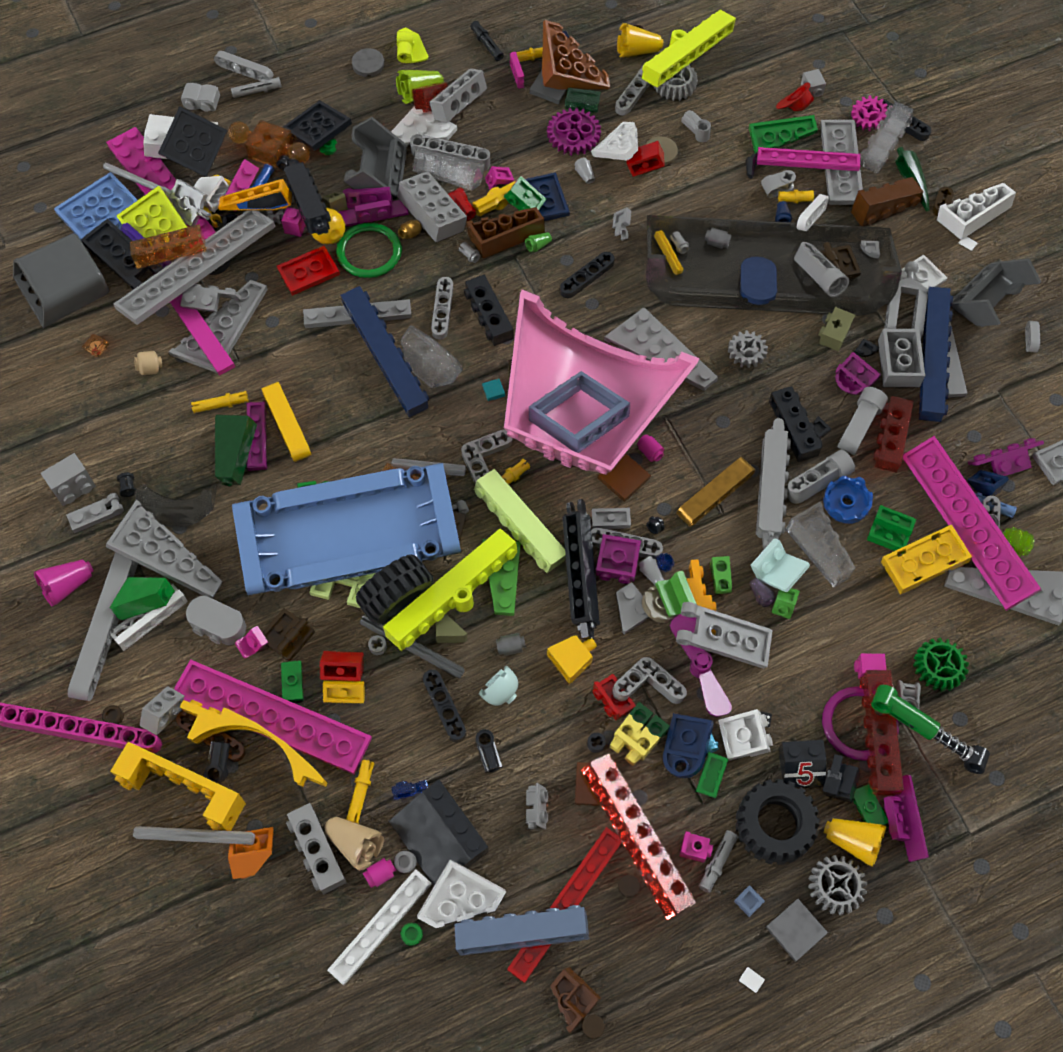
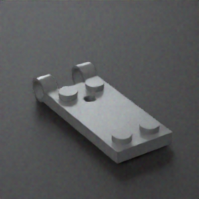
[676,602,773,669]

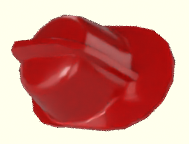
[776,82,814,111]

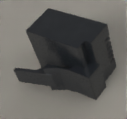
[823,754,861,803]

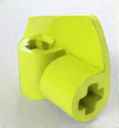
[397,27,429,63]

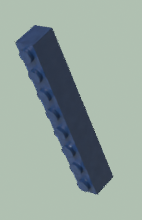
[341,286,429,418]
[918,286,953,422]

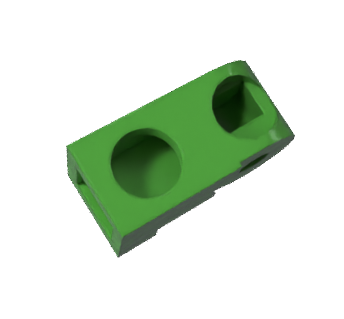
[709,556,732,594]

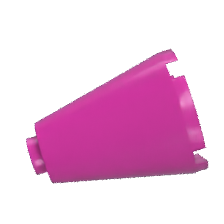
[34,559,93,606]

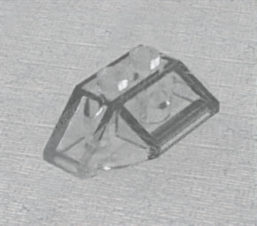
[400,325,463,388]

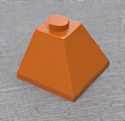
[228,827,274,879]

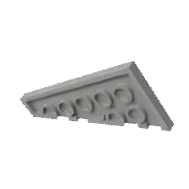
[169,280,268,373]
[604,308,718,391]
[106,500,222,599]
[944,567,1063,626]

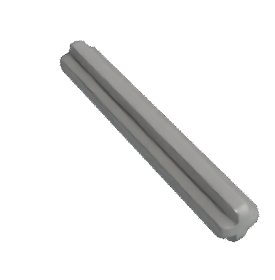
[392,458,466,476]

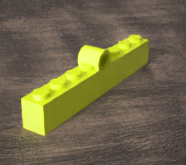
[642,10,736,88]
[383,529,517,651]

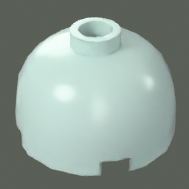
[479,666,518,706]

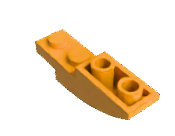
[686,559,716,636]

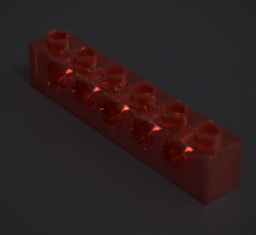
[860,670,904,796]

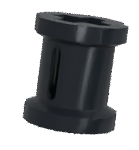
[117,472,137,497]

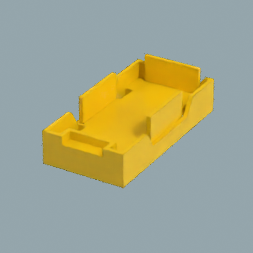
[881,524,972,595]

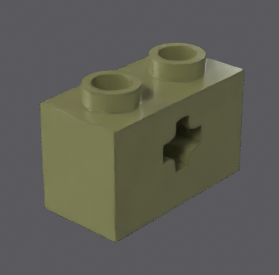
[818,307,855,352]

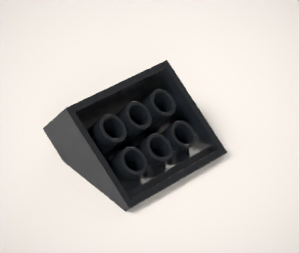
[389,780,489,886]

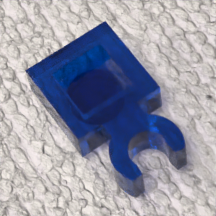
[391,780,428,800]

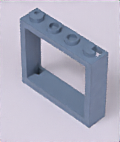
[529,371,630,453]

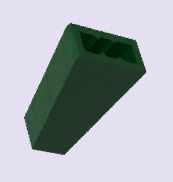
[215,415,257,487]

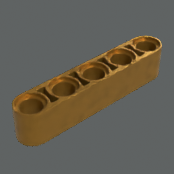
[676,457,756,527]

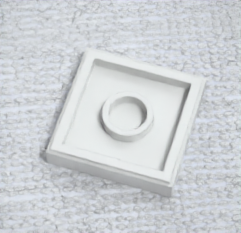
[897,255,947,289]

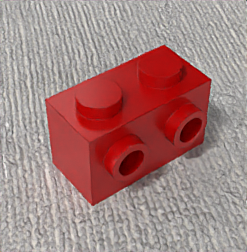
[627,141,665,177]
[320,651,364,681]

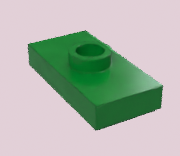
[281,660,304,702]
[696,752,728,798]
[853,784,889,825]

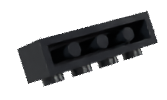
[769,386,822,462]

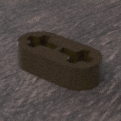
[932,187,954,216]

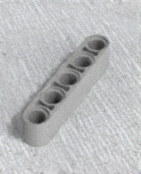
[410,134,490,171]

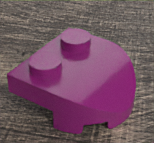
[835,352,881,395]

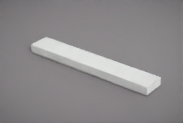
[327,869,432,986]

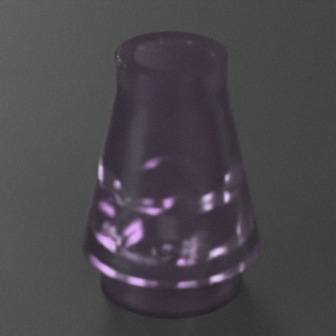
[749,578,776,607]

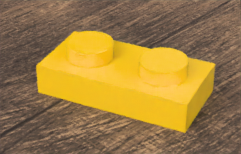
[323,680,365,703]

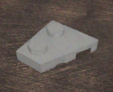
[616,582,650,634]

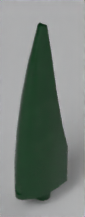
[895,147,929,212]

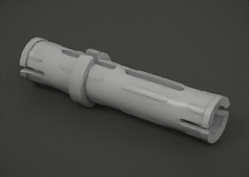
[231,77,282,98]
[698,830,738,893]

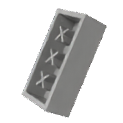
[397,171,467,242]

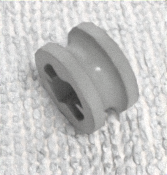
[368,635,387,655]

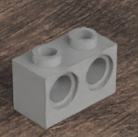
[140,686,184,735]

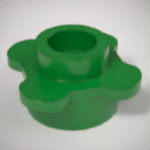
[320,139,337,155]

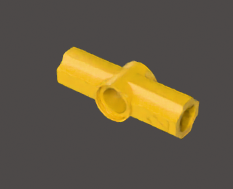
[472,181,516,216]

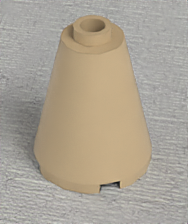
[324,817,384,871]

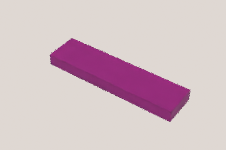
[247,401,267,471]

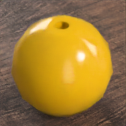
[312,208,345,245]

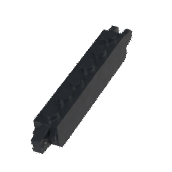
[284,159,331,235]
[562,499,600,640]

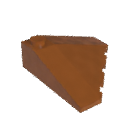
[542,20,610,90]

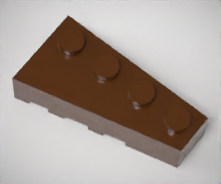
[466,207,545,258]

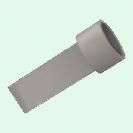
[794,242,849,297]
[837,387,888,455]
[788,449,855,504]

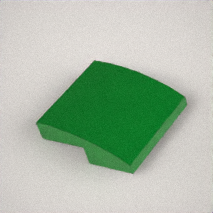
[867,505,916,554]

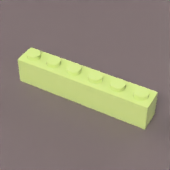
[474,469,566,573]

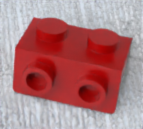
[592,674,636,721]

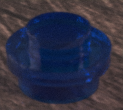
[657,553,674,572]

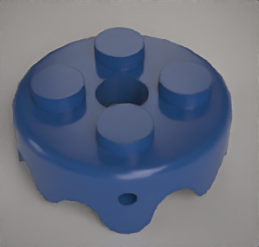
[823,476,873,524]

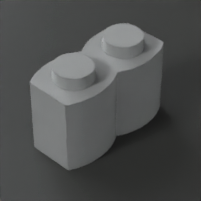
[181,83,220,112]

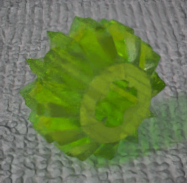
[1003,527,1035,557]

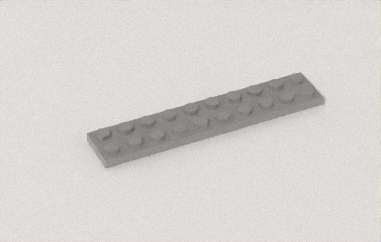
[114,210,276,325]

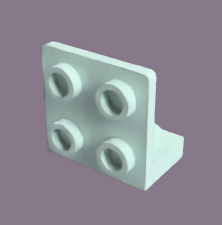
[751,538,810,592]

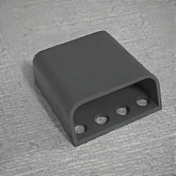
[13,233,110,328]

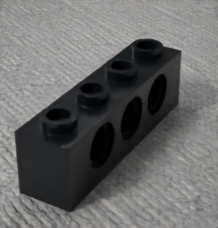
[464,274,514,346]

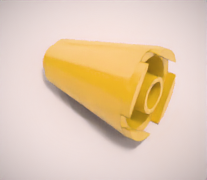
[617,23,663,57]
[824,818,886,867]

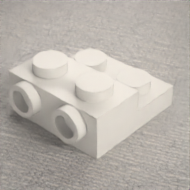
[718,709,773,761]

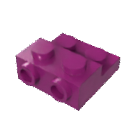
[596,534,641,584]

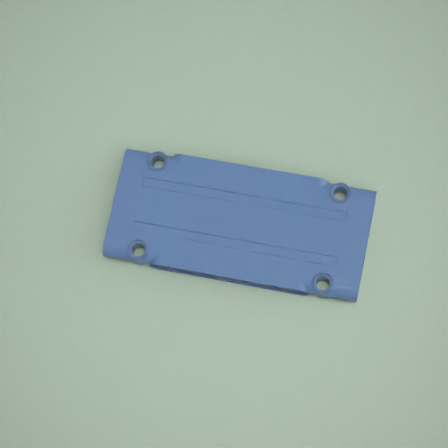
[232,463,461,596]

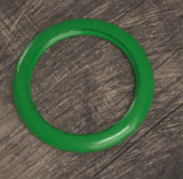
[336,223,402,278]

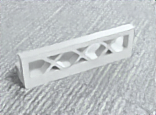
[111,584,188,651]

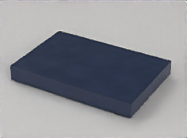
[525,172,570,221]

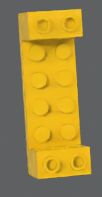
[110,742,246,831]

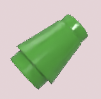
[525,232,552,252]

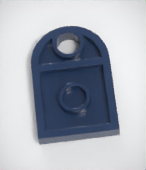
[663,713,714,778]

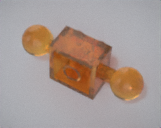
[228,120,310,168]

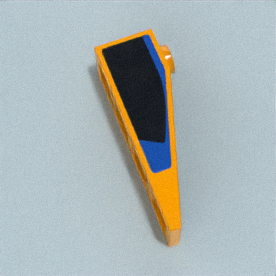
[218,179,292,210]

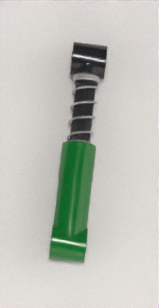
[871,685,990,774]

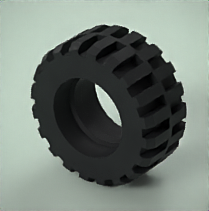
[356,554,434,625]
[735,779,820,865]

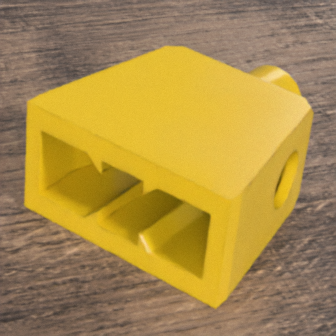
[547,635,597,684]

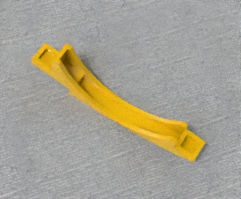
[180,700,327,787]

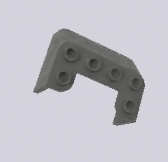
[344,117,407,198]

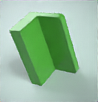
[656,571,696,617]

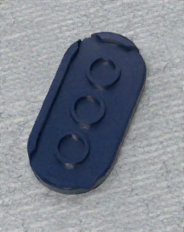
[740,257,777,305]

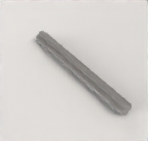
[133,826,255,845]

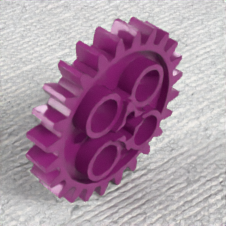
[547,108,601,156]

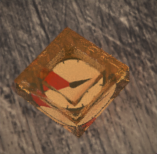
[82,334,109,357]

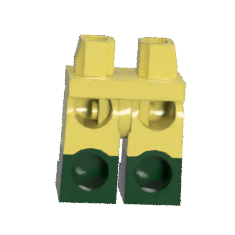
[610,702,670,766]

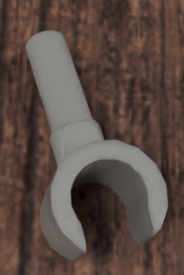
[452,500,469,514]

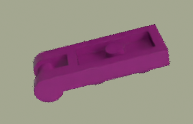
[343,187,393,209]

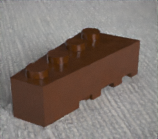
[851,177,924,227]

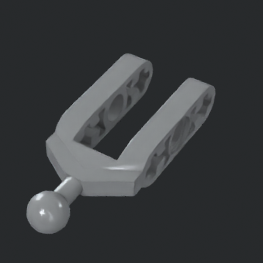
[884,261,928,339]

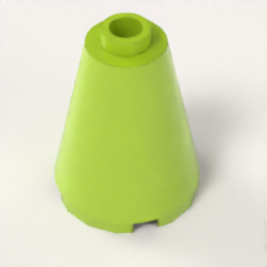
[396,70,444,104]

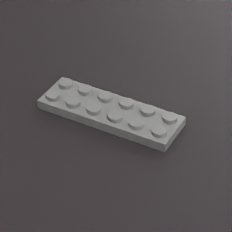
[820,120,863,205]

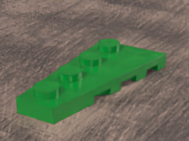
[748,115,818,154]

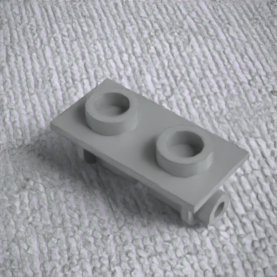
[526,783,548,830]

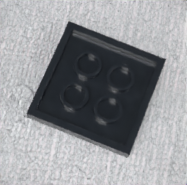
[282,100,352,152]
[158,106,228,177]

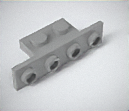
[180,284,241,312]

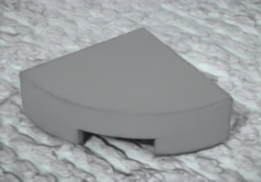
[860,240,880,258]

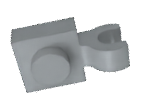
[612,207,631,241]

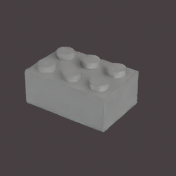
[878,329,925,387]

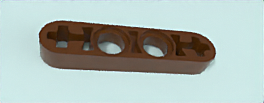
[176,711,245,762]

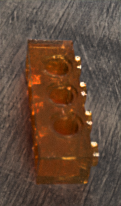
[130,224,207,269]

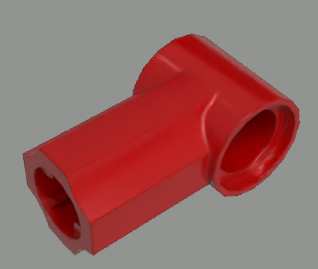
[448,187,476,221]

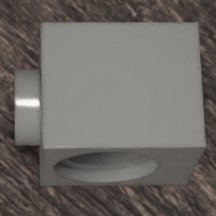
[801,69,826,97]

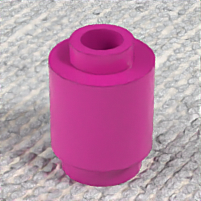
[637,434,664,462]
[363,858,396,888]

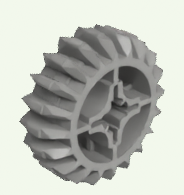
[654,64,698,101]
[808,855,867,915]

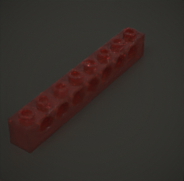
[581,754,696,920]

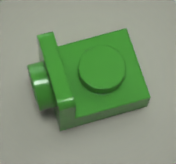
[772,588,800,619]

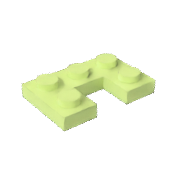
[309,573,376,608]

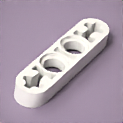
[797,194,829,231]

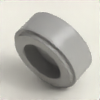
[394,851,417,873]

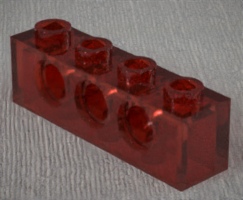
[873,396,914,473]

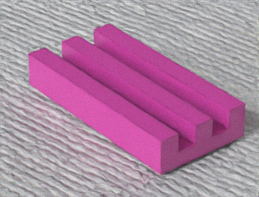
[510,52,524,89]

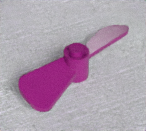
[670,614,732,717]

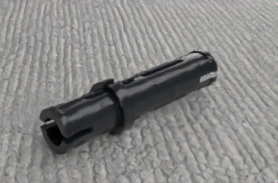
[470,21,504,61]

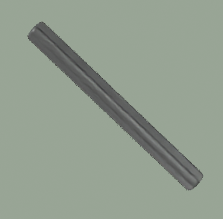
[360,614,464,678]

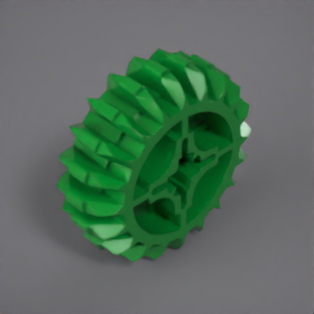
[913,638,969,692]

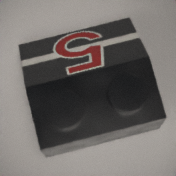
[778,740,826,788]

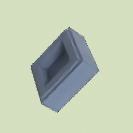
[734,885,765,917]

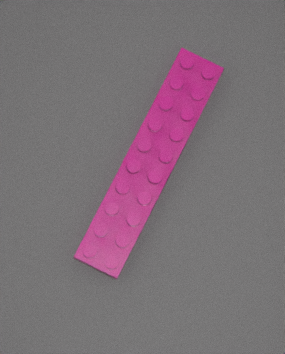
[106,127,216,252]
[902,436,1042,611]
[174,659,372,775]

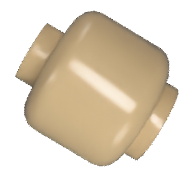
[134,351,162,375]

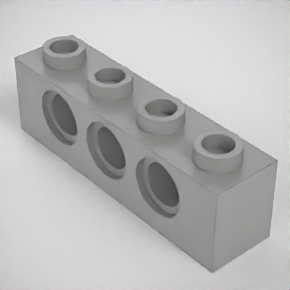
[430,69,487,122]
[286,803,347,895]

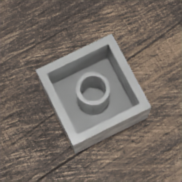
[41,453,96,506]

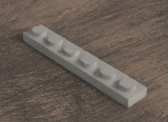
[303,299,412,328]

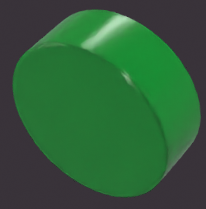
[401,923,423,946]

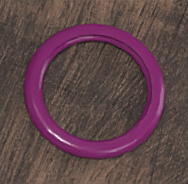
[822,686,899,761]

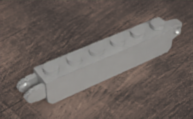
[756,418,791,549]

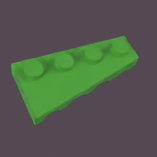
[482,539,521,616]

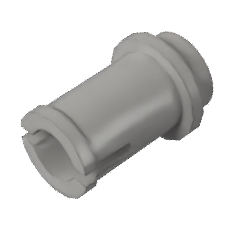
[670,231,689,254]
[459,242,481,263]

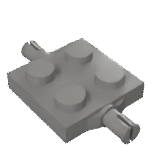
[162,179,211,227]

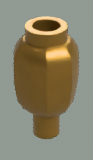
[398,220,422,239]

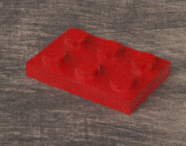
[276,246,340,296]

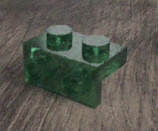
[565,88,601,113]

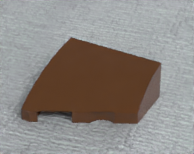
[551,967,601,1033]

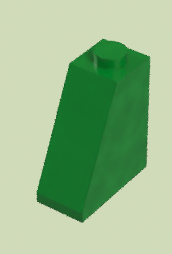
[109,577,175,620]

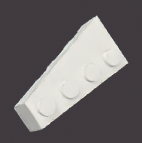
[937,183,1016,240]

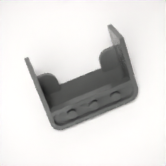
[952,258,1041,327]

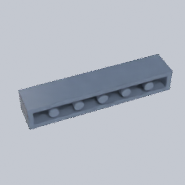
[455,905,589,956]

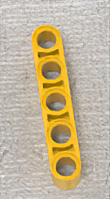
[261,382,312,462]

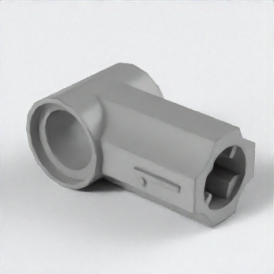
[681,110,711,142]

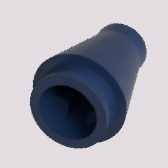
[775,201,792,227]

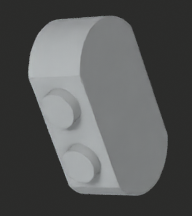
[186,595,246,645]

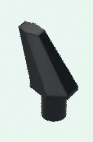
[745,153,758,179]

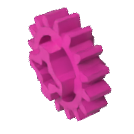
[851,95,888,131]

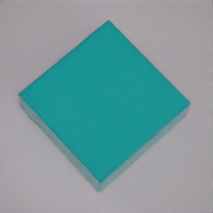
[482,378,505,401]

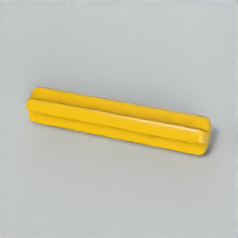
[654,230,683,275]

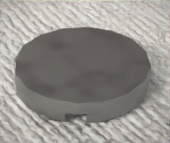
[352,48,384,77]

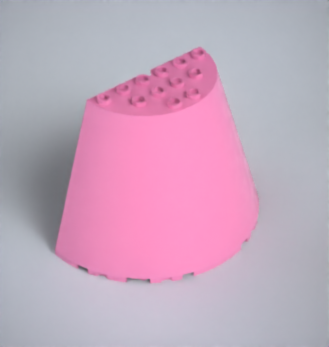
[504,290,699,475]

